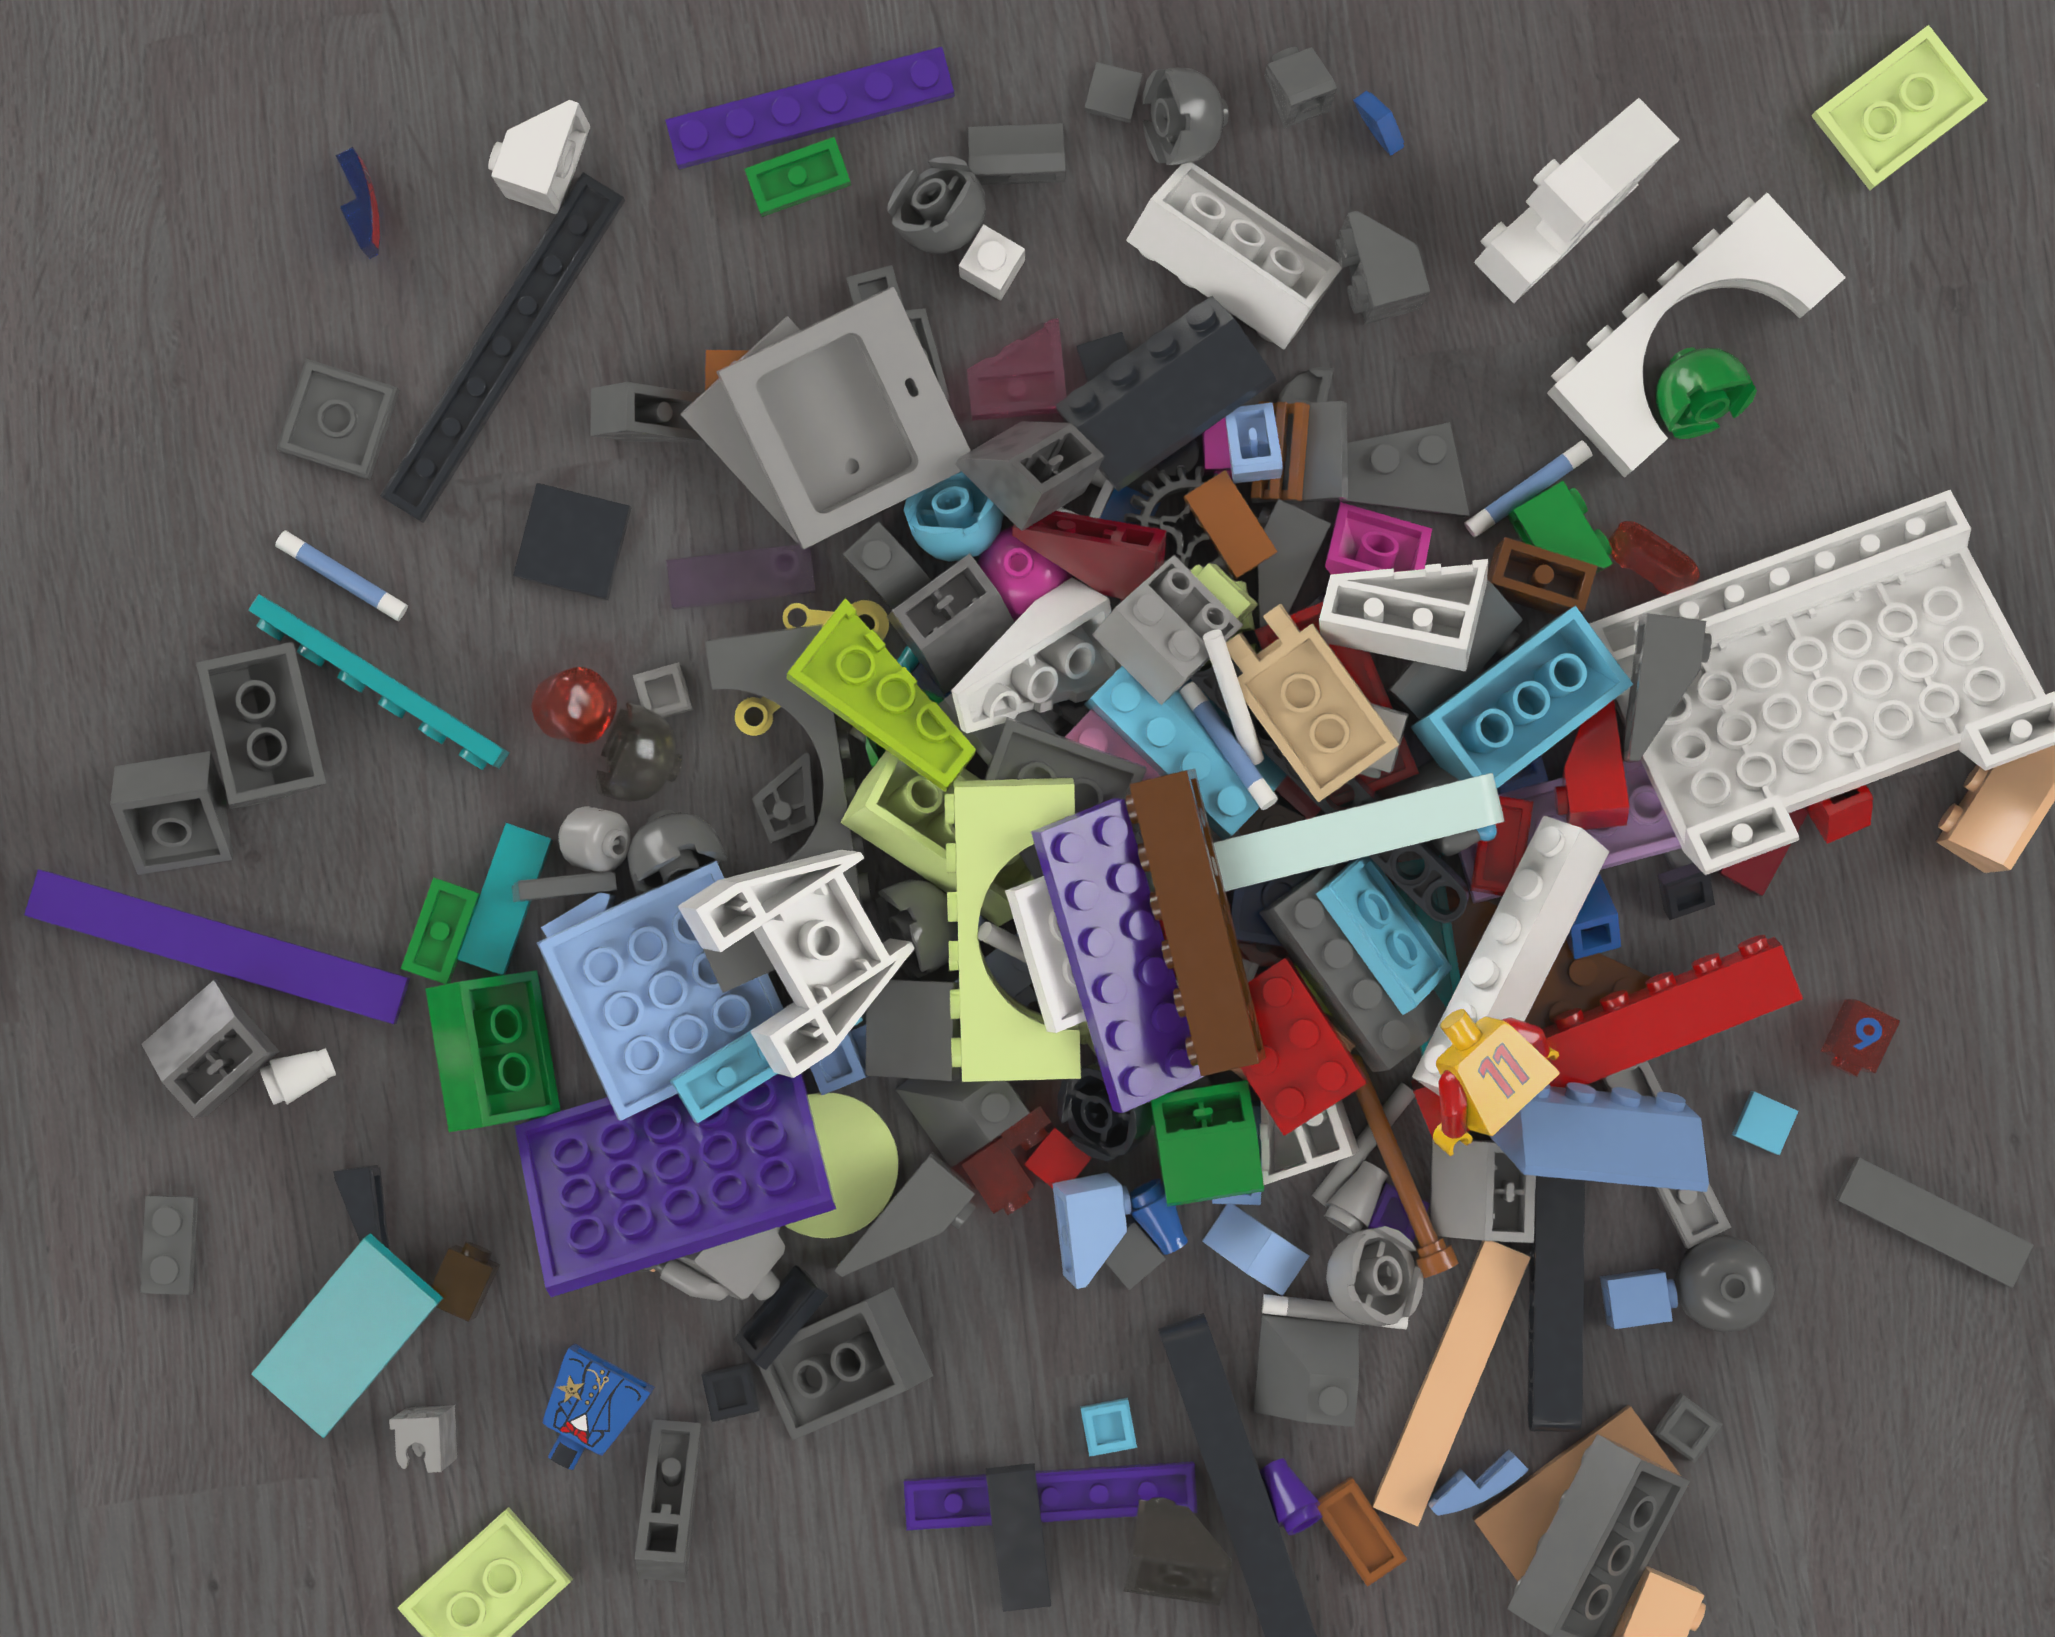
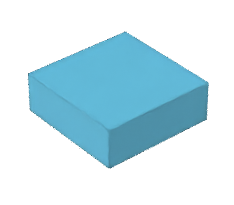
[1732,1091,1799,1155]
[1080,1398,1137,1457]

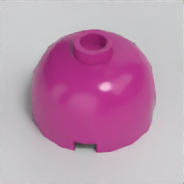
[977,525,1073,622]

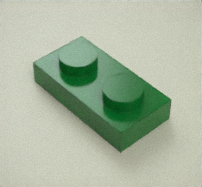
[744,137,851,217]
[401,877,481,984]

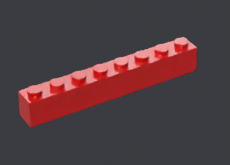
[1411,935,1803,1144]

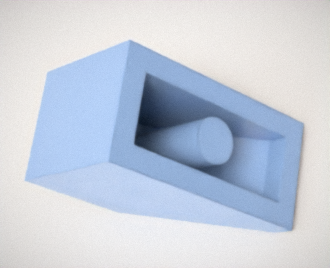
[1052,1173,1131,1289]

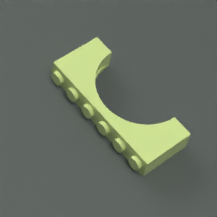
[945,778,1081,1082]

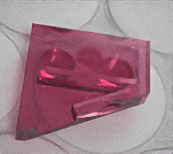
[967,318,1066,421]

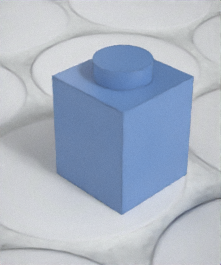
[1600,1269,1678,1329]

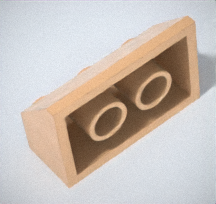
[1936,745,2055,873]

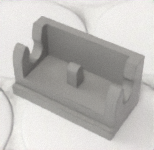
[389,1405,457,1473]

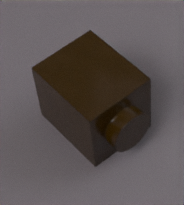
[431,1241,500,1322]

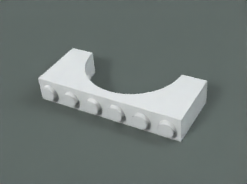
[1547,193,1846,478]

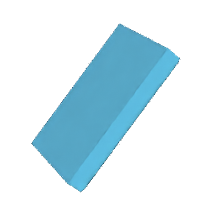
[1316,856,1452,1015]

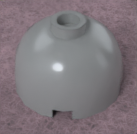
[1326,1226,1424,1326]

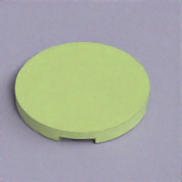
[785,1092,899,1238]

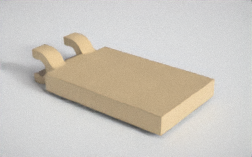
[1226,604,1400,802]

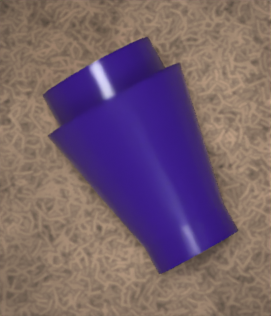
[1259,1458,1322,1535]

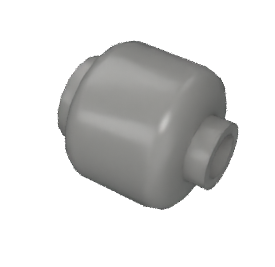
[558,806,631,872]

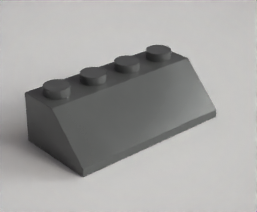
[1259,862,1446,1072]
[1507,1434,1690,1637]

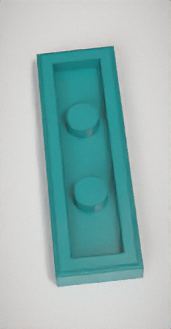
[457,823,553,975]

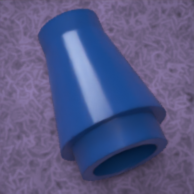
[1129,1179,1188,1255]

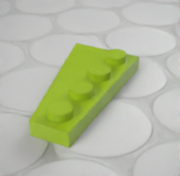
[787,598,976,792]

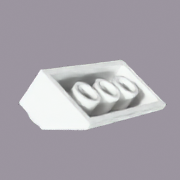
[1126,162,1342,349]

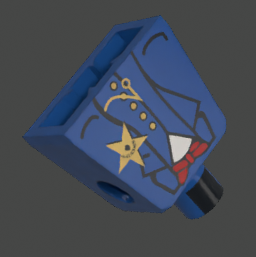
[542,1343,655,1470]

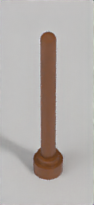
[1351,1054,1459,1278]

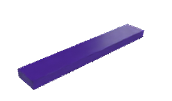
[904,1461,1198,1531]

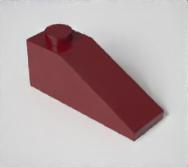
[1012,511,1167,601]

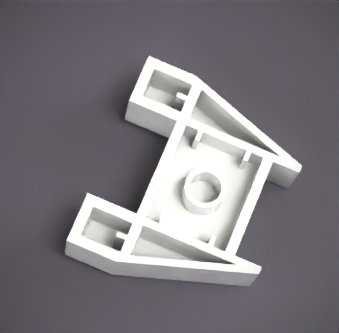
[1474,98,1680,303]
[678,850,915,1078]

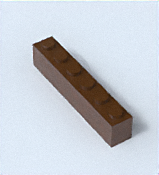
[1126,768,1266,1076]

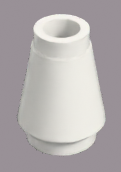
[260,1048,336,1105]

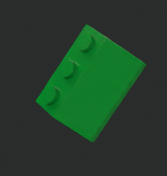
[425,970,560,1132]

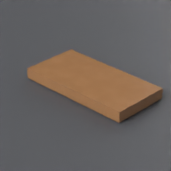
[1472,1405,1688,1582]

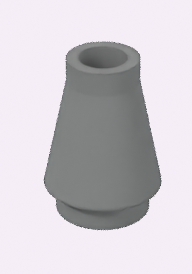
[1324,1161,1388,1234]

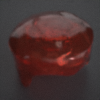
[531,667,617,744]

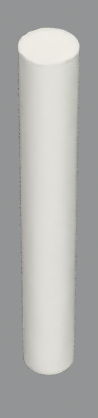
[1203,630,1264,765]

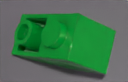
[1507,481,1613,574]

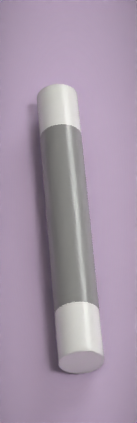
[1262,1294,1408,1330]

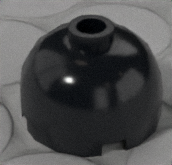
[1057,1062,1153,1161]

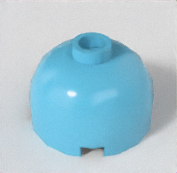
[904,471,1004,561]

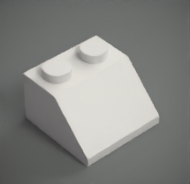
[488,100,590,214]

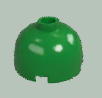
[1655,347,1757,439]

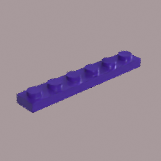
[665,47,955,170]

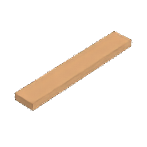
[1372,1241,1531,1526]

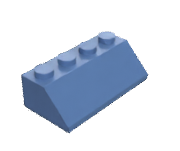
[1490,1083,1709,1192]

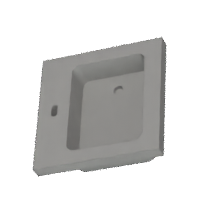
[716,287,970,549]

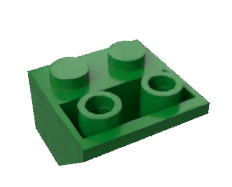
[1150,1080,1264,1207]

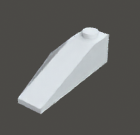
[951,578,1122,733]

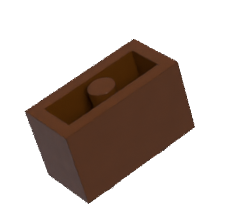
[1487,537,1598,616]

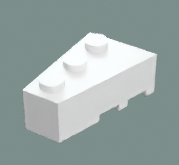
[1319,559,1488,671]

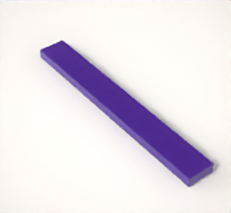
[24,869,410,1024]

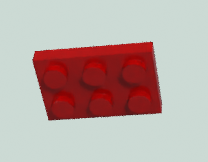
[1241,957,1369,1136]

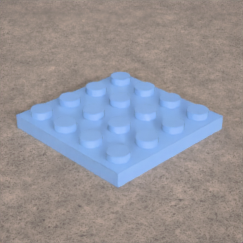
[537,861,783,1121]

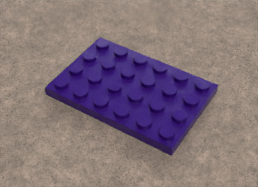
[514,1073,836,1297]

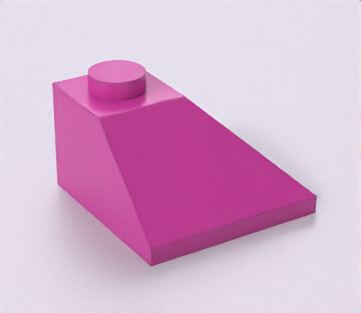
[1325,502,1432,575]

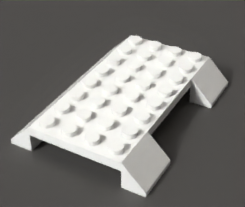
[1589,490,2055,875]

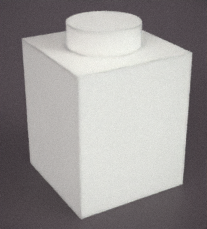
[959,224,1025,301]

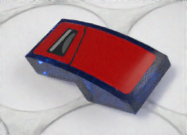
[336,147,380,259]

